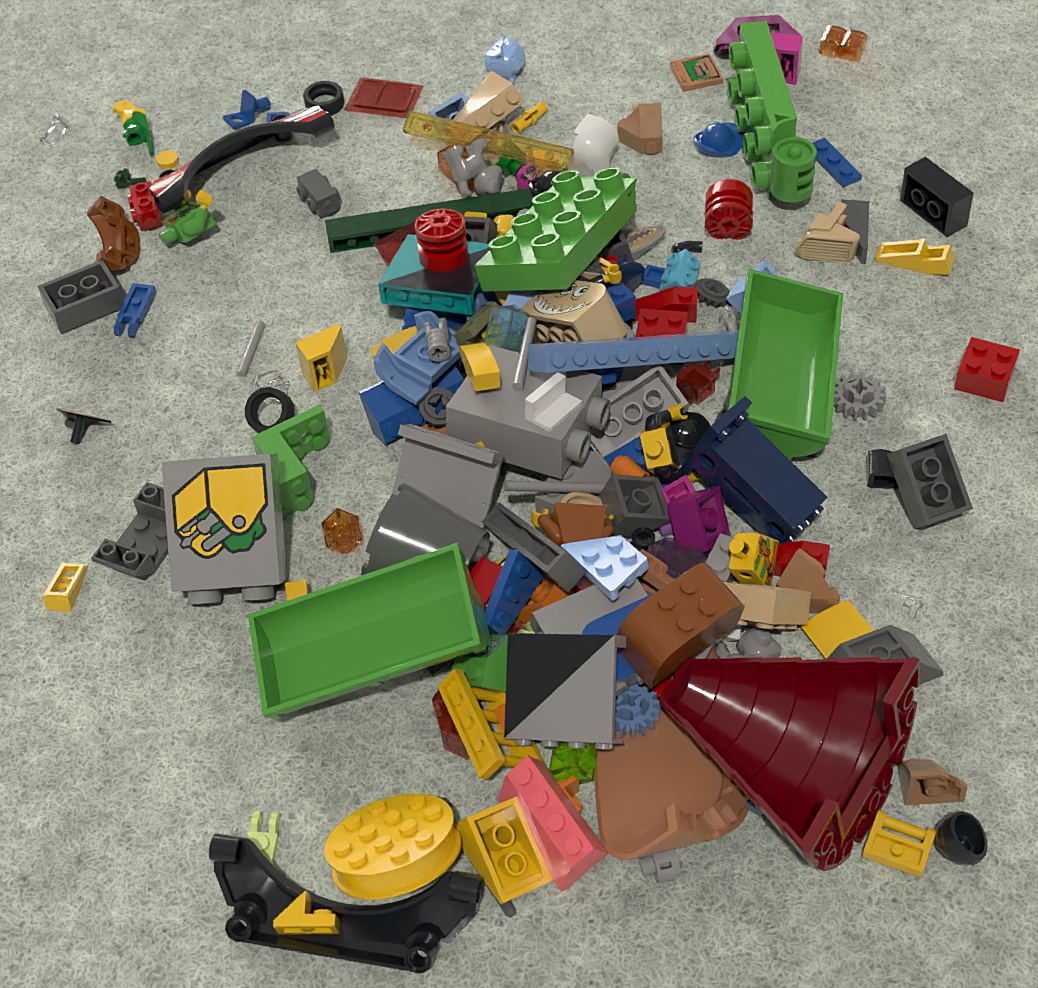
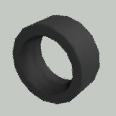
[303,81,345,116]
[244,387,295,433]

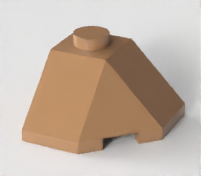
[617,103,663,154]
[776,549,840,614]
[898,758,968,806]

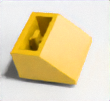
[295,324,347,392]

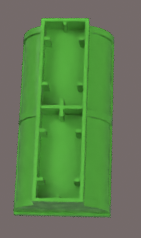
[728,268,843,461]
[248,543,492,720]

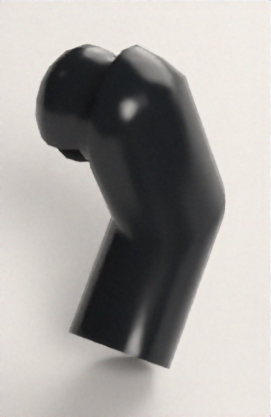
[671,240,703,254]

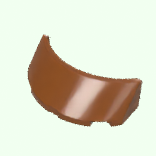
[87,196,140,271]

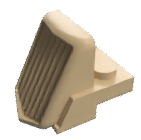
[795,201,860,263]

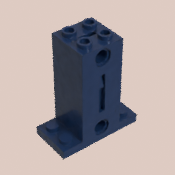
[678,396,828,544]

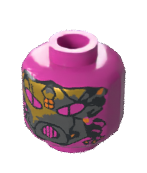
[515,164,545,189]

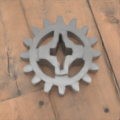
[834,372,887,420]

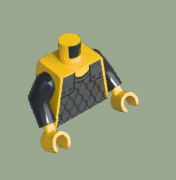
[640,404,701,483]

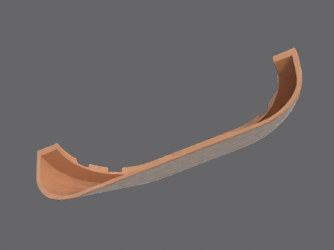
[591,549,749,860]

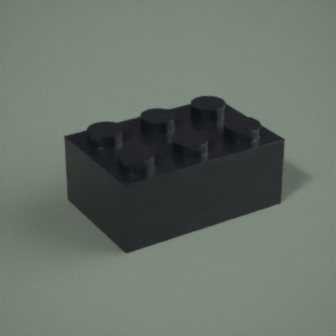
[900,156,974,237]

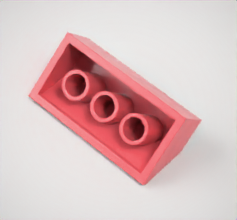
[497,755,608,892]

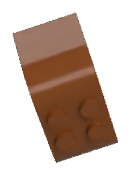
[617,562,745,689]

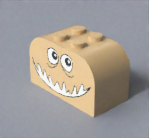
[516,280,627,344]

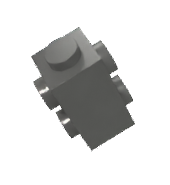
[296,169,340,218]

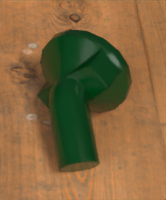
[114,168,146,188]

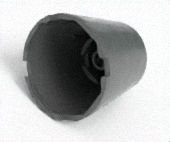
[361,483,490,576]

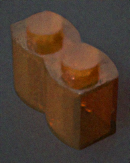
[819,26,868,62]

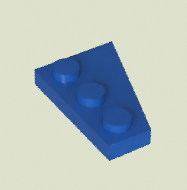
[485,549,545,635]

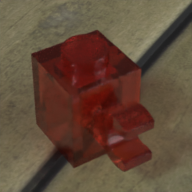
[676,360,720,405]

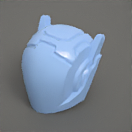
[485,36,526,84]

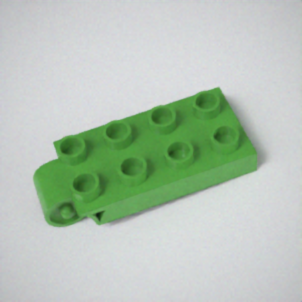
[727,21,817,203]
[475,168,637,292]

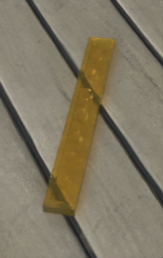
[402,110,574,172]

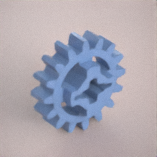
[614,682,660,738]

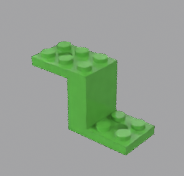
[252,405,330,520]

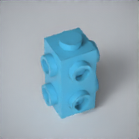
[659,249,701,291]

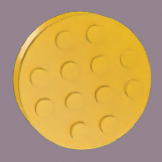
[324,793,461,900]

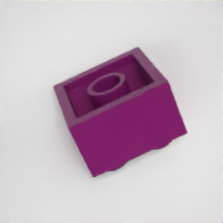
[667,486,731,554]

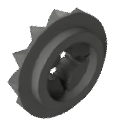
[694,278,730,306]
[419,387,454,426]

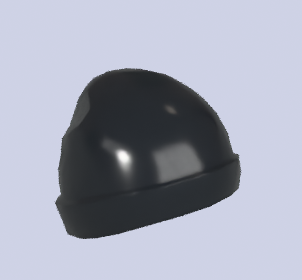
[935,811,988,865]

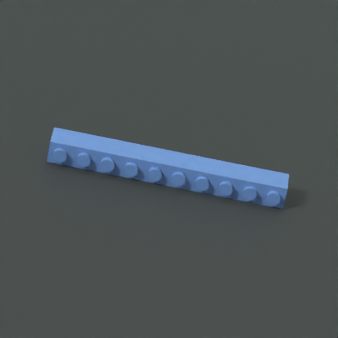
[528,331,739,373]

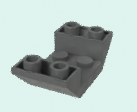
[91,482,169,577]
[827,625,943,684]

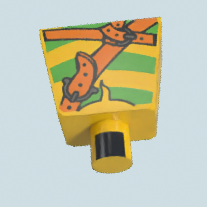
[729,533,779,586]

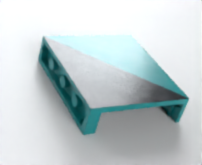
[378,234,490,315]

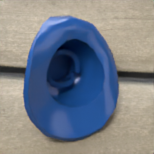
[693,122,746,157]

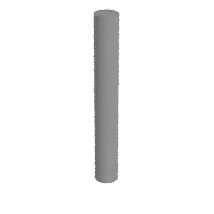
[236,321,265,377]

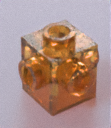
[321,508,362,554]

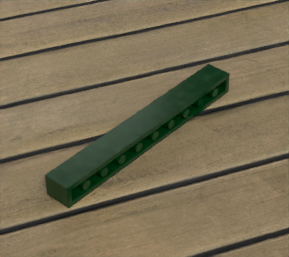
[325,188,534,253]

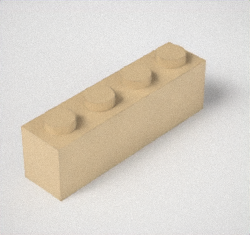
[441,71,525,148]

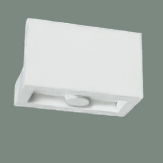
[525,372,582,432]

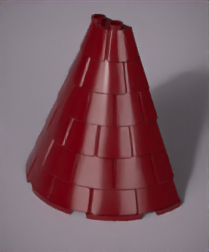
[659,657,920,871]

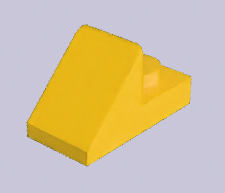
[273,890,340,934]

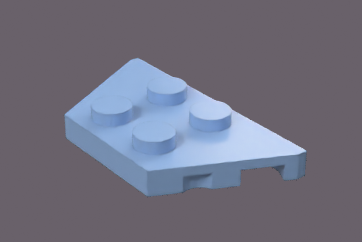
[561,535,649,601]

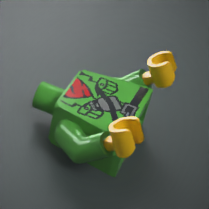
[159,189,216,245]

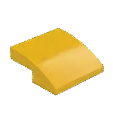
[800,600,874,659]

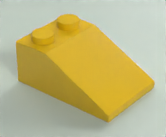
[453,797,553,904]

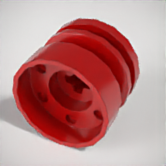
[705,179,753,240]
[414,209,469,272]

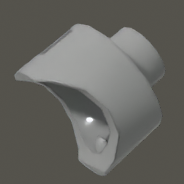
[638,849,681,884]

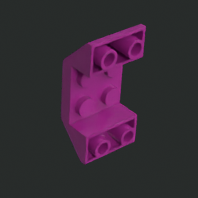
[713,15,801,54]

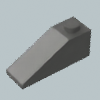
[841,199,869,264]

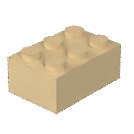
[725,583,811,629]

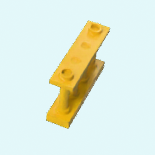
[437,668,545,779]

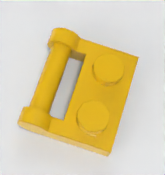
[862,810,937,878]

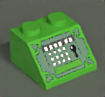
[451,634,508,692]

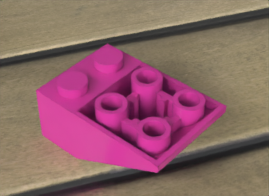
[739,30,803,85]

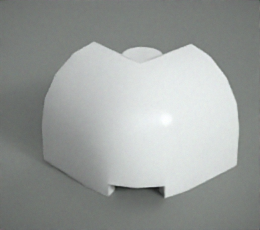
[568,114,619,173]

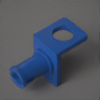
[223,90,271,128]

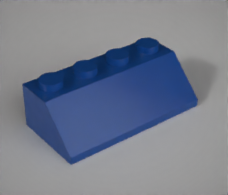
[358,364,464,444]

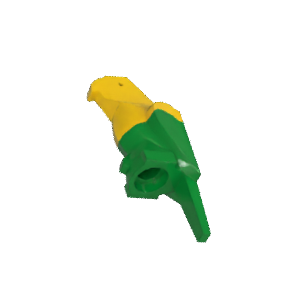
[113,100,153,155]

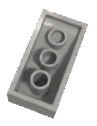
[590,364,689,458]

